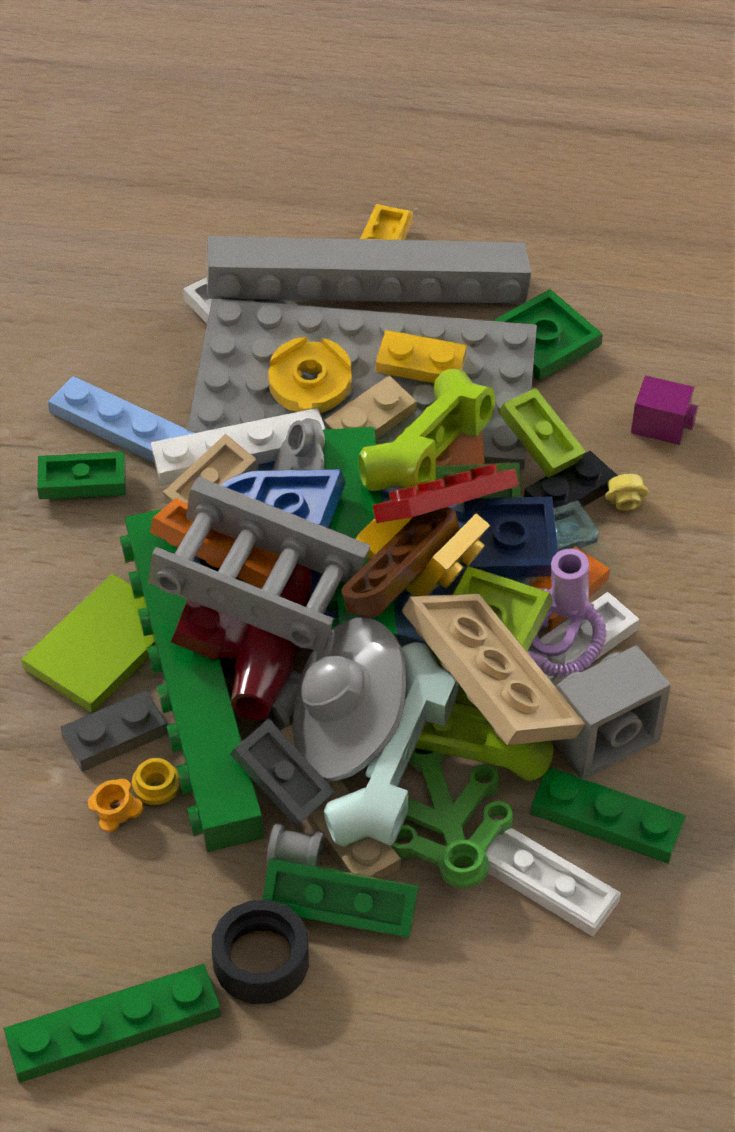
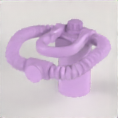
[527,548,607,678]

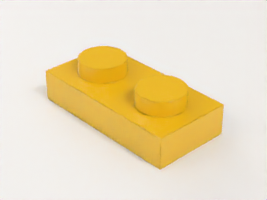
[375,330,467,383]

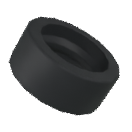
[212,900,309,1004]

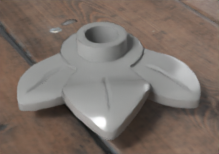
[272,418,325,471]

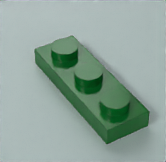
[530,767,686,864]
[262,858,419,938]

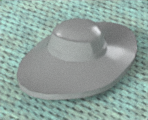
[293,618,406,782]

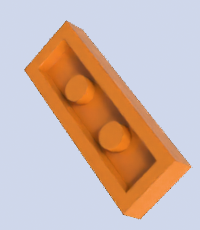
[150,498,280,589]

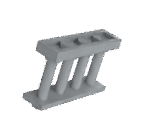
[148,476,370,654]

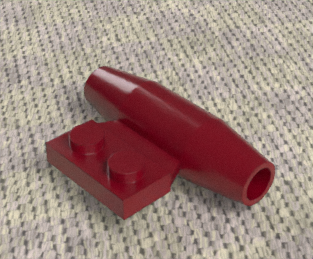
[171,564,312,720]

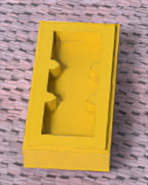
[360,204,413,240]

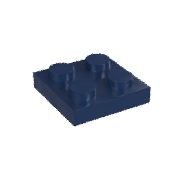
[463,497,558,578]

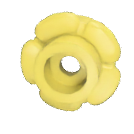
[606,474,649,511]

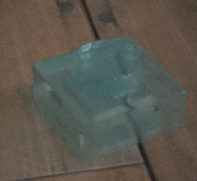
[554,501,599,552]

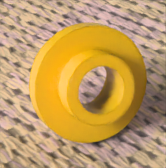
[131,758,180,805]

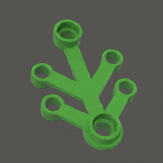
[391,748,513,888]

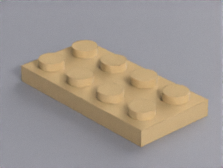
[402,594,586,745]

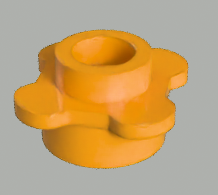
[87,779,144,832]

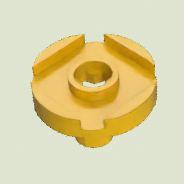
[268,337,352,413]

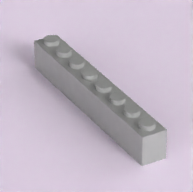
[206,236,531,304]

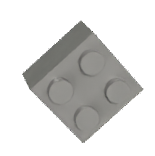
[552,645,671,779]

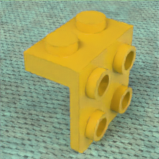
[356,514,490,596]

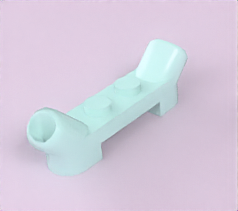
[324,642,460,847]

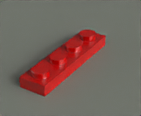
[372,464,519,523]

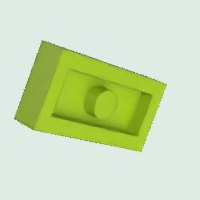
[499,388,586,478]

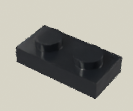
[524,451,618,524]

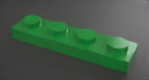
[3,964,221,1083]

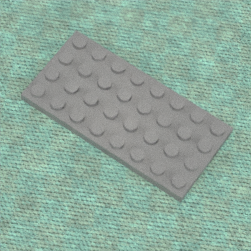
[187,298,537,469]

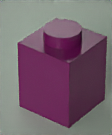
[631,375,699,445]

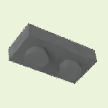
[61,690,168,772]
[230,719,335,827]

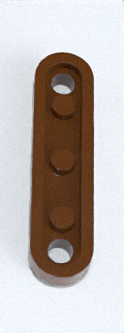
[342,507,460,618]

